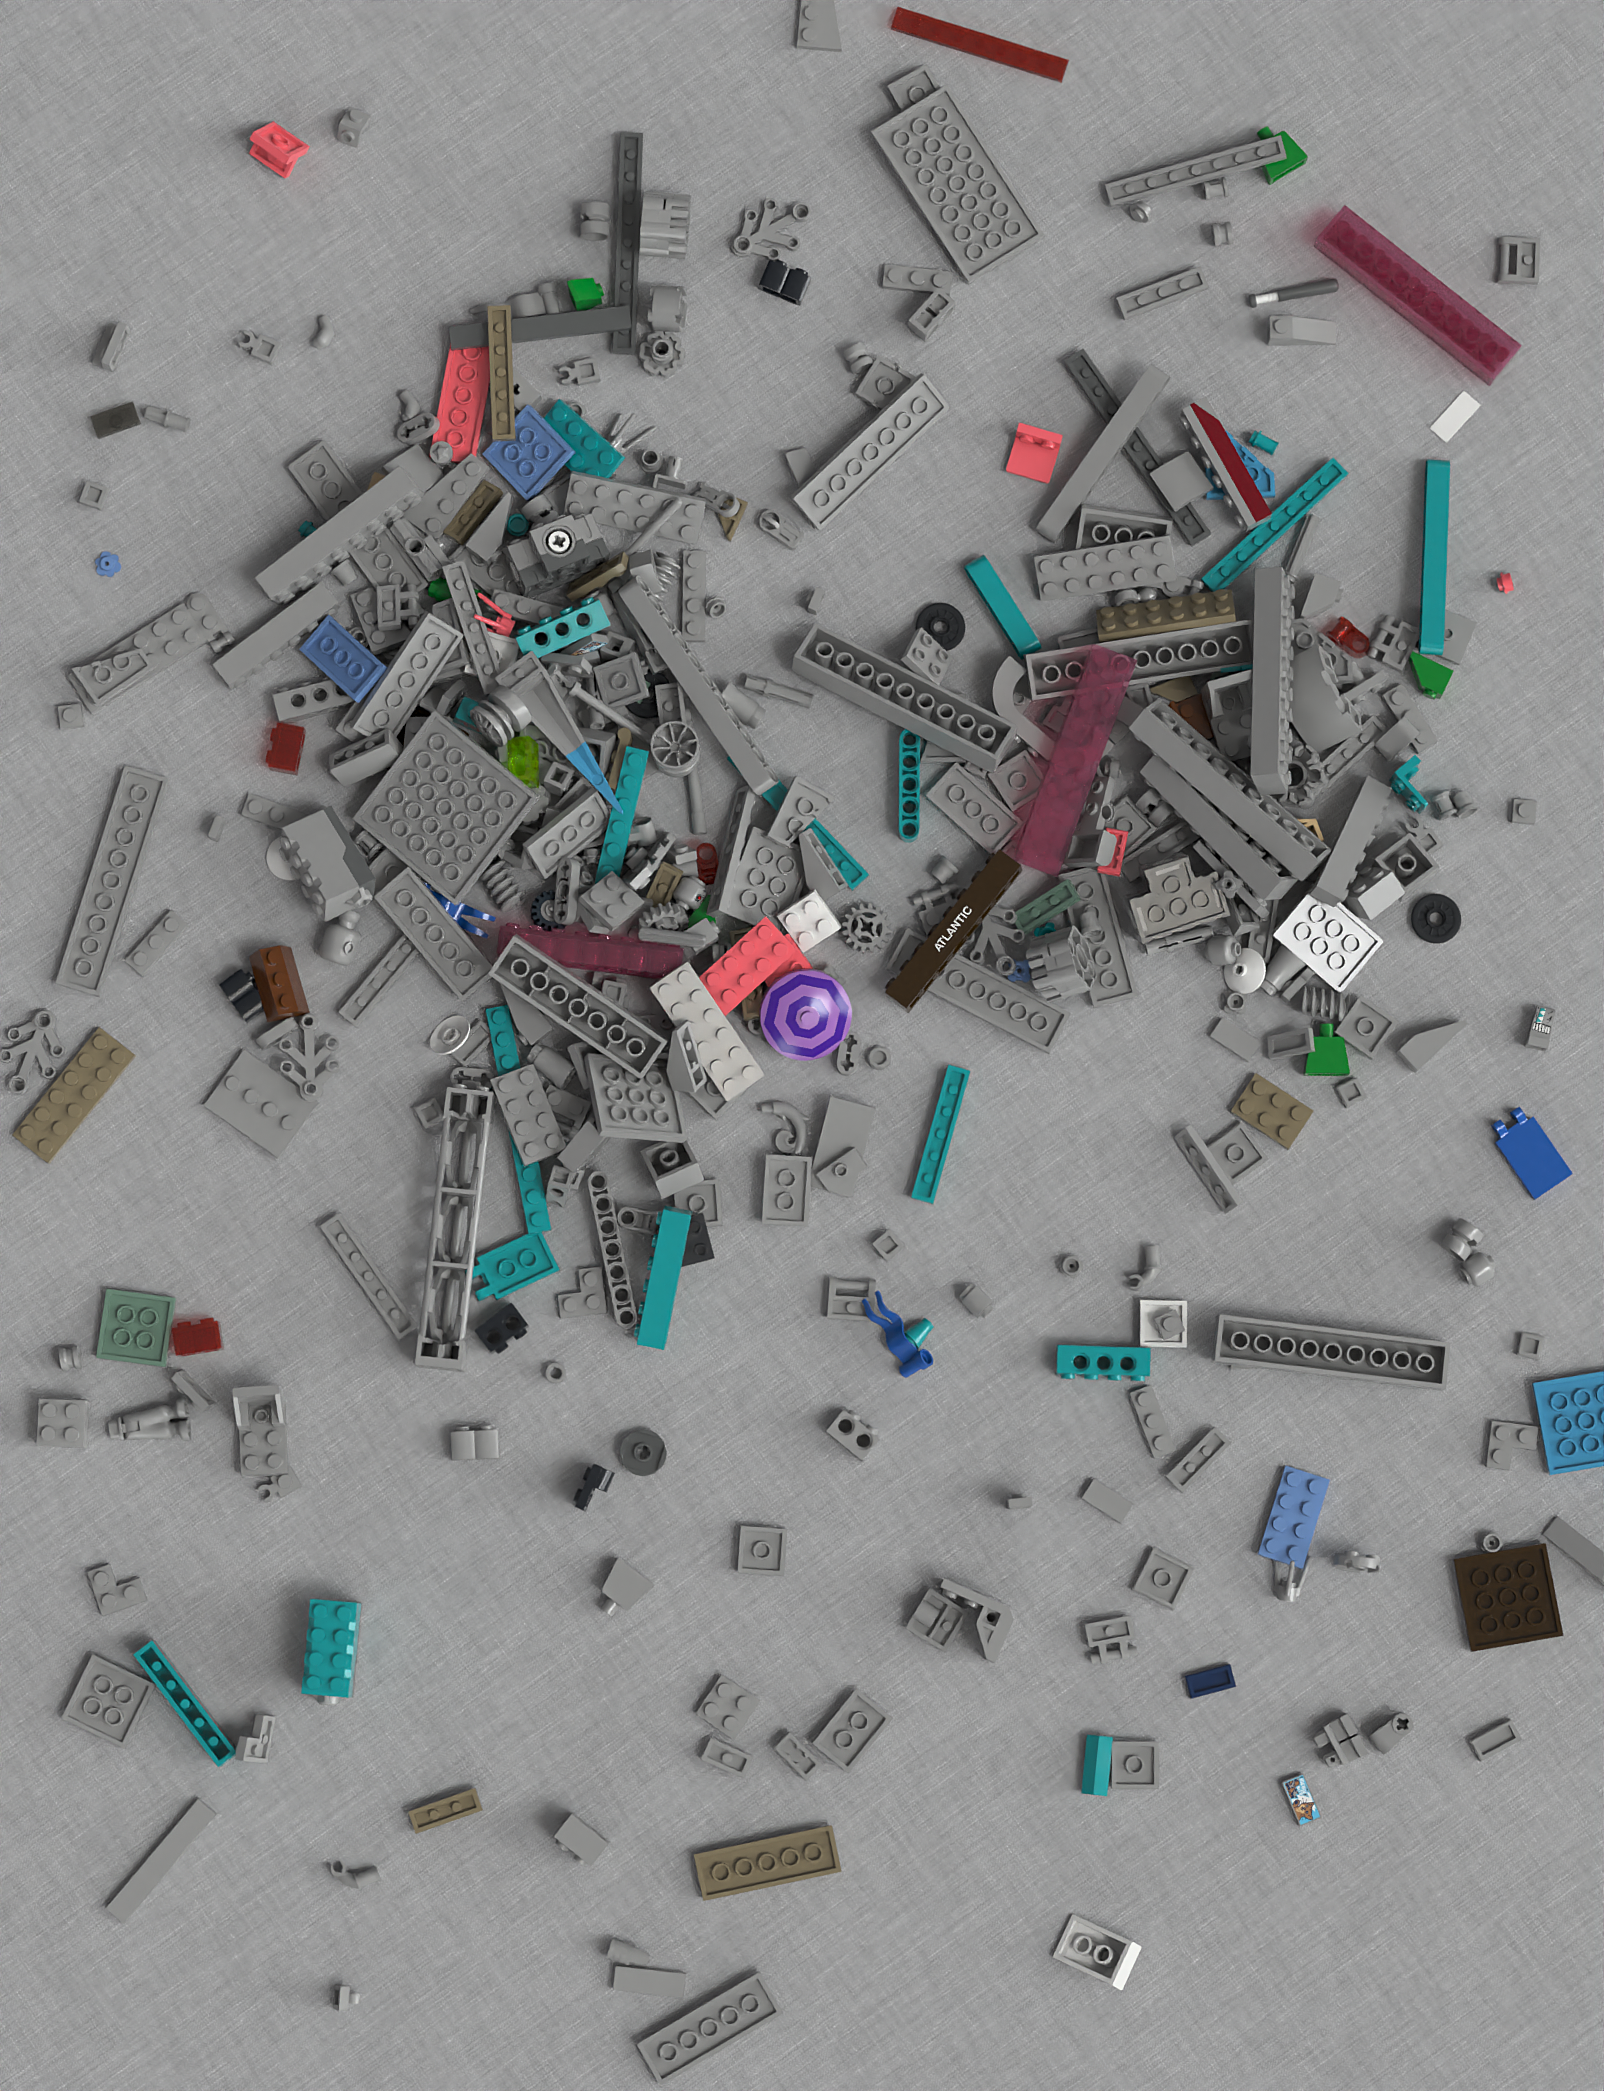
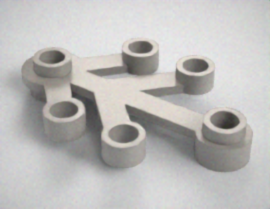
[731,198,811,261]
[965,906,1026,976]
[0,1010,65,1095]
[279,1013,340,1102]

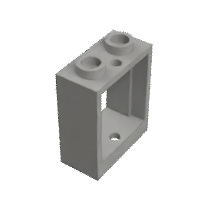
[557,1116,611,1173]

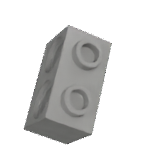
[908,287,956,342]
[826,1409,880,1461]

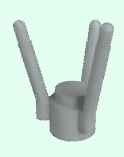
[605,413,656,455]
[1273,1556,1312,1602]

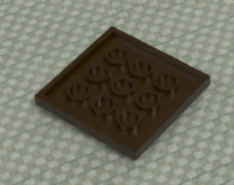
[1453,1543,1564,1652]

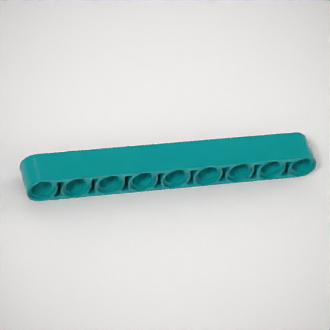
[1419,459,1450,655]

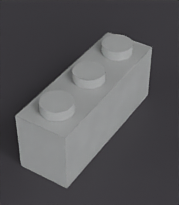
[329,728,403,787]

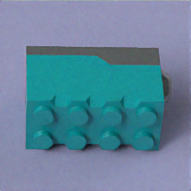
[301,1599,362,1706]

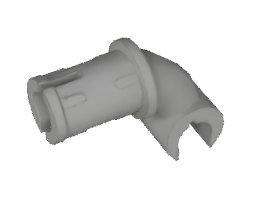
[1129,1246,1162,1291]
[330,1861,381,1891]

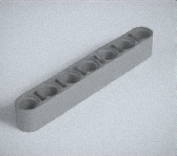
[588,1171,637,1329]

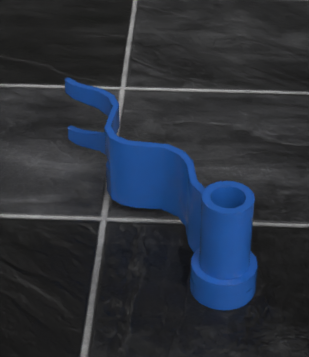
[423,882,496,939]
[862,1290,933,1378]

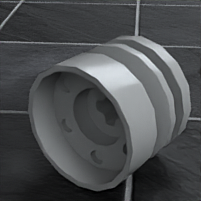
[470,685,532,747]

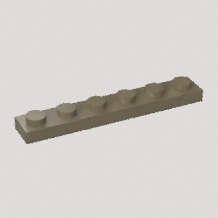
[487,305,516,442]

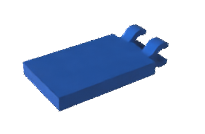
[1491,1106,1573,1200]

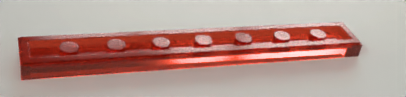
[891,7,1069,83]

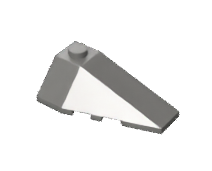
[519,722,616,779]

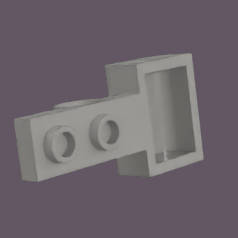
[1063,777,1117,868]

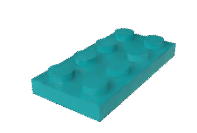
[544,399,625,478]

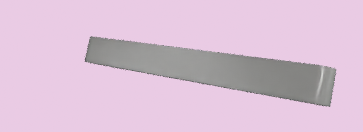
[1036,364,1170,543]

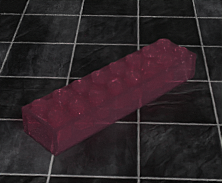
[496,923,686,979]

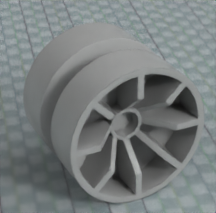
[651,721,701,777]

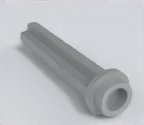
[1284,514,1320,584]

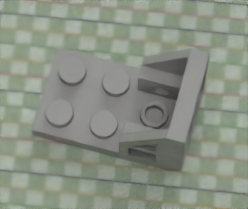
[1201,670,1253,762]
[232,1385,289,1478]
[939,1578,1014,1663]

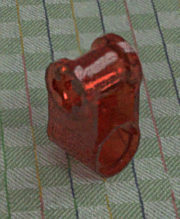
[1326,616,1370,658]
[696,843,719,888]

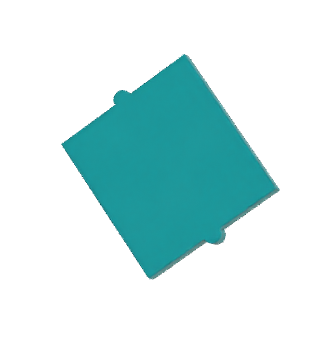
[1220,664,1253,673]

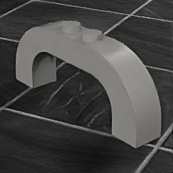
[991,656,1114,769]

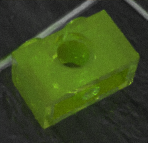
[507,735,539,789]

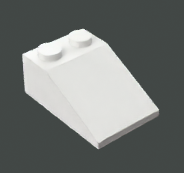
[1053,1914,1141,1990]

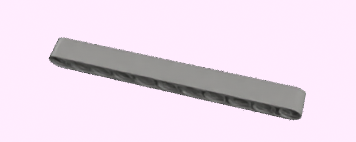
[619,576,779,795]

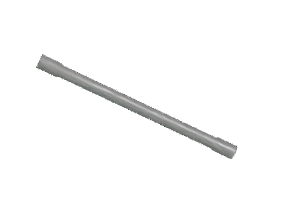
[674,631,707,835]

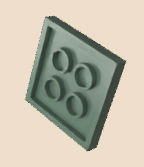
[96,1289,176,1367]

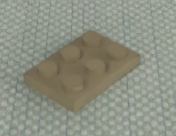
[1230,1073,1314,1150]

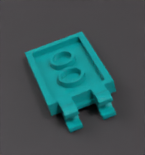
[465,1232,560,1302]

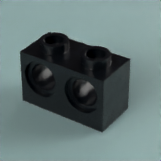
[474,1302,529,1354]

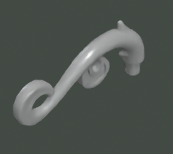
[762,1101,810,1156]

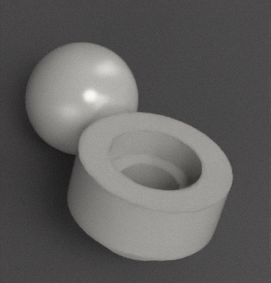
[1114,587,1156,607]

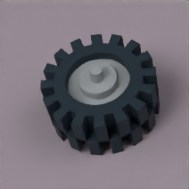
[530,890,567,934]

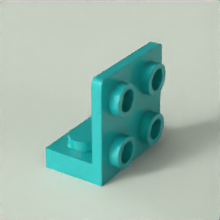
[1389,755,1428,814]

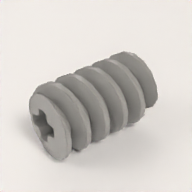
[654,552,681,601]
[481,860,527,912]
[1301,985,1351,1021]

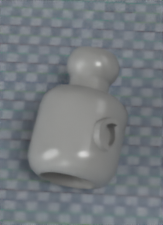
[319,910,361,966]

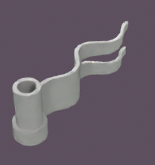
[470,283,560,323]

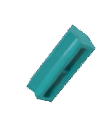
[1081,1735,1113,1796]

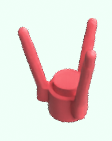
[473,593,516,637]

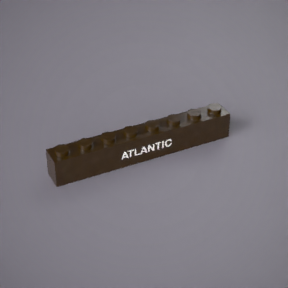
[885,849,1023,1014]

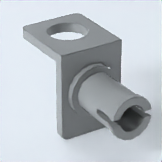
[652,456,686,489]

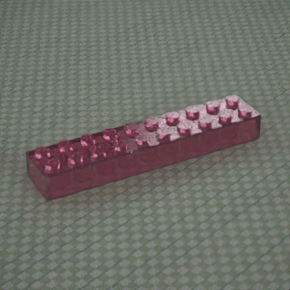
[1314,205,1522,386]
[1012,644,1137,877]

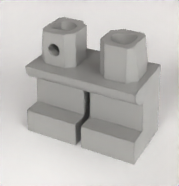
[1313,1713,1369,1767]

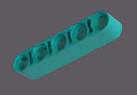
[964,555,1042,660]
[898,729,920,843]

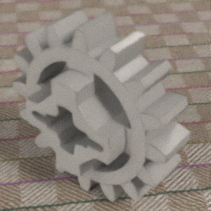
[638,902,689,945]
[842,903,892,954]

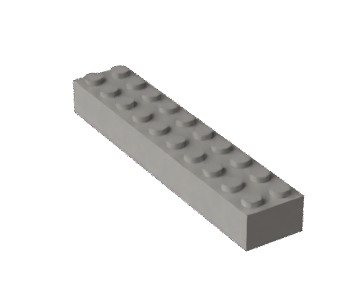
[1251,567,1295,795]
[1023,619,1254,701]
[791,623,1017,773]
[1129,698,1332,881]
[1211,1314,1451,1391]

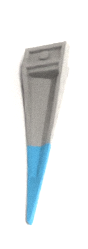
[495,651,623,814]

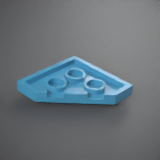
[1205,431,1275,500]

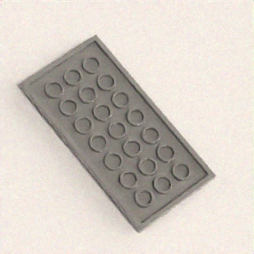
[871,85,1045,284]

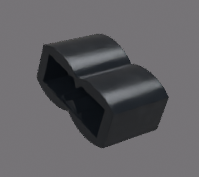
[758,259,811,306]
[219,969,264,1023]

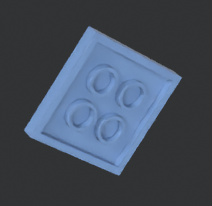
[483,404,575,501]

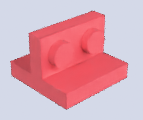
[249,121,310,178]

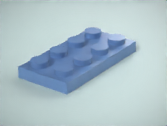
[299,615,387,703]
[1257,1465,1330,1569]

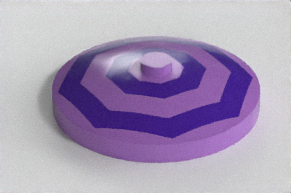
[759,969,852,1061]

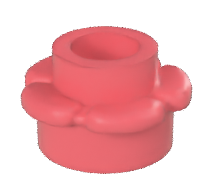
[1497,572,1514,594]

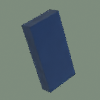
[1185,1664,1236,1699]

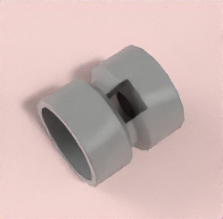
[580,202,610,241]
[521,494,560,528]
[1135,787,1175,828]
[1440,1218,1484,1262]

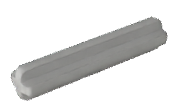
[638,927,707,948]

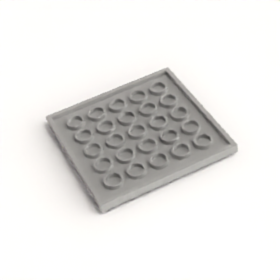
[353,710,540,905]

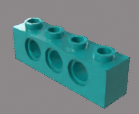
[515,596,611,658]
[1056,1345,1151,1381]

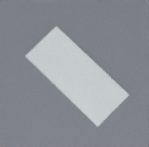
[1430,391,1481,443]

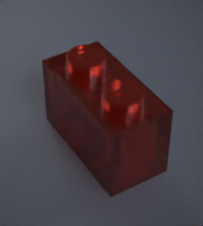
[266,722,306,776]
[172,1318,224,1357]

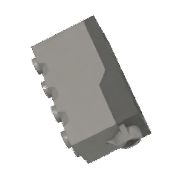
[279,806,376,922]

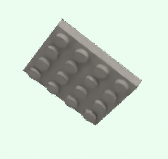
[584,1053,687,1143]

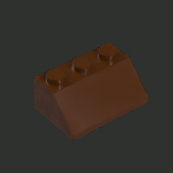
[249,945,310,1022]

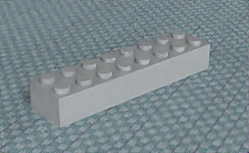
[255,466,425,605]
[1140,755,1298,900]
[488,934,669,1080]

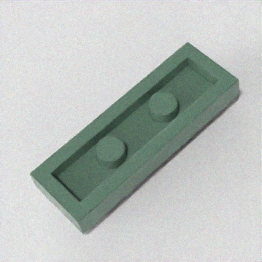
[1011,879,1081,935]

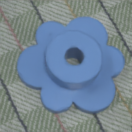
[95,551,121,577]

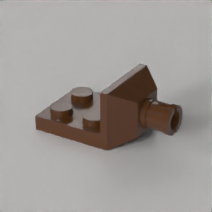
[1168,693,1214,740]

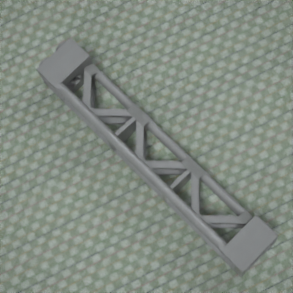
[415,1084,496,1372]

